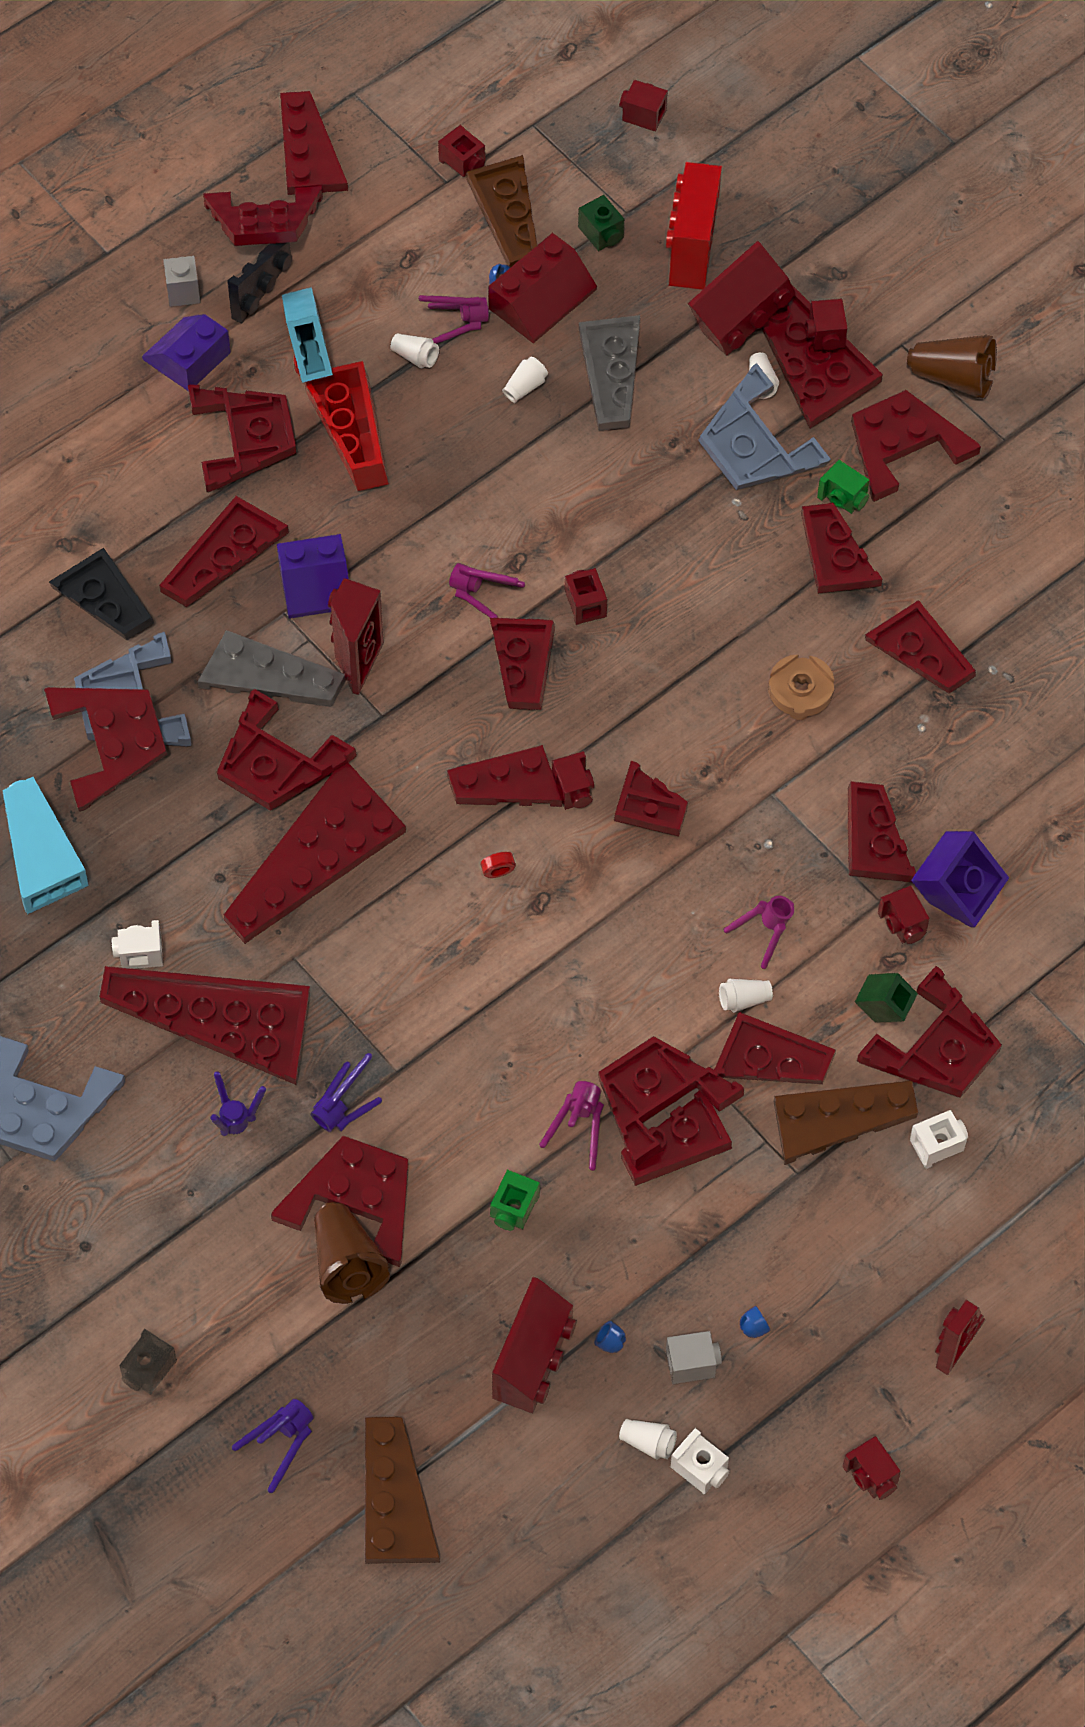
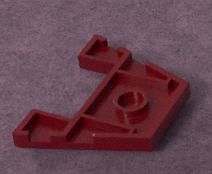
[203,186,323,246]
[188,384,296,492]
[851,390,981,502]
[44,687,167,812]
[217,689,357,811]
[857,966,1002,1098]
[598,1036,744,1168]
[271,1136,409,1267]

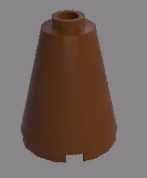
[907,335,997,398]
[314,1202,390,1304]

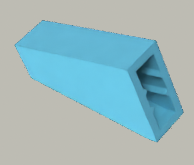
[282,287,333,383]
[2,777,89,914]

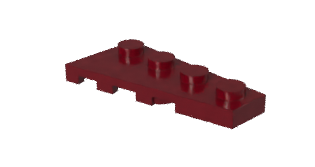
[280,91,348,195]
[159,496,289,607]

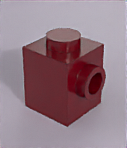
[619,80,668,132]
[805,299,848,350]

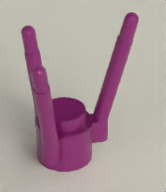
[418,295,489,344]
[449,563,525,618]
[724,895,794,969]
[539,1081,604,1171]

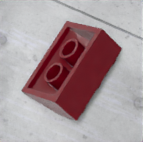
[488,233,597,343]
[688,241,796,356]
[328,578,384,695]
[492,1277,577,1414]

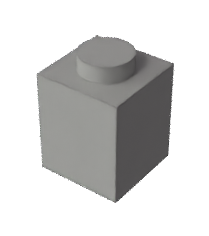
[163,256,200,307]
[666,1331,722,1384]

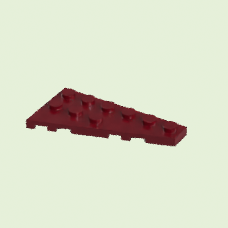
[761,285,883,429]
[223,763,406,944]
[99,966,310,1085]

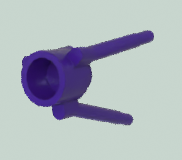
[310,1053,382,1132]
[210,1071,266,1136]
[232,1399,314,1493]

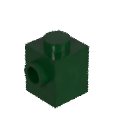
[578,195,625,252]
[855,973,918,1023]

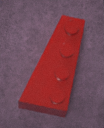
[666,162,722,290]
[304,361,389,491]

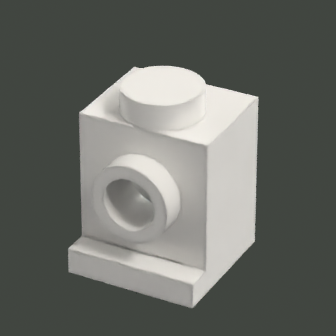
[112,920,163,969]
[910,1110,968,1169]
[670,1428,730,1494]

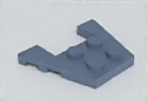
[698,363,831,490]
[74,632,192,746]
[0,1036,125,1162]

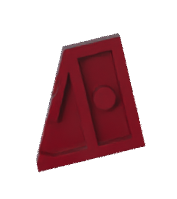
[614,761,688,837]

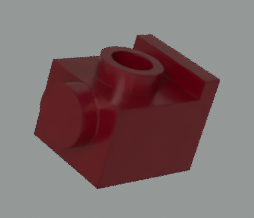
[438,125,485,177]
[564,568,607,625]
[552,751,594,810]
[878,885,930,944]
[842,1436,901,1500]

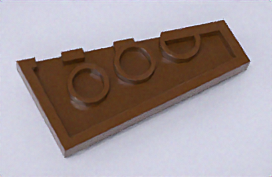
[466,155,537,268]
[774,1081,918,1165]
[365,1417,440,1564]

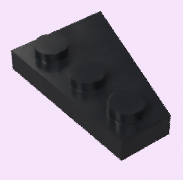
[227,242,292,324]
[49,548,154,640]

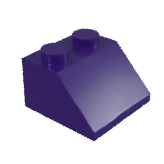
[142,314,231,392]
[277,534,349,619]
[911,831,1009,927]

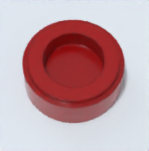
[480,852,516,878]

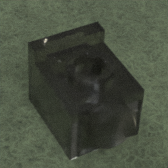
[119,1329,177,1395]

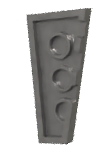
[579,315,640,431]
[198,630,346,707]

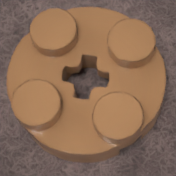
[768,655,834,720]

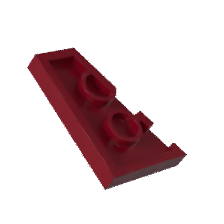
[801,503,883,594]
[865,600,976,693]
[490,618,555,710]
[447,745,562,807]
[848,781,916,883]
[714,1012,836,1085]
[621,1091,732,1186]
[935,1300,986,1375]

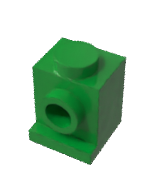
[817,460,869,514]
[490,1169,540,1231]

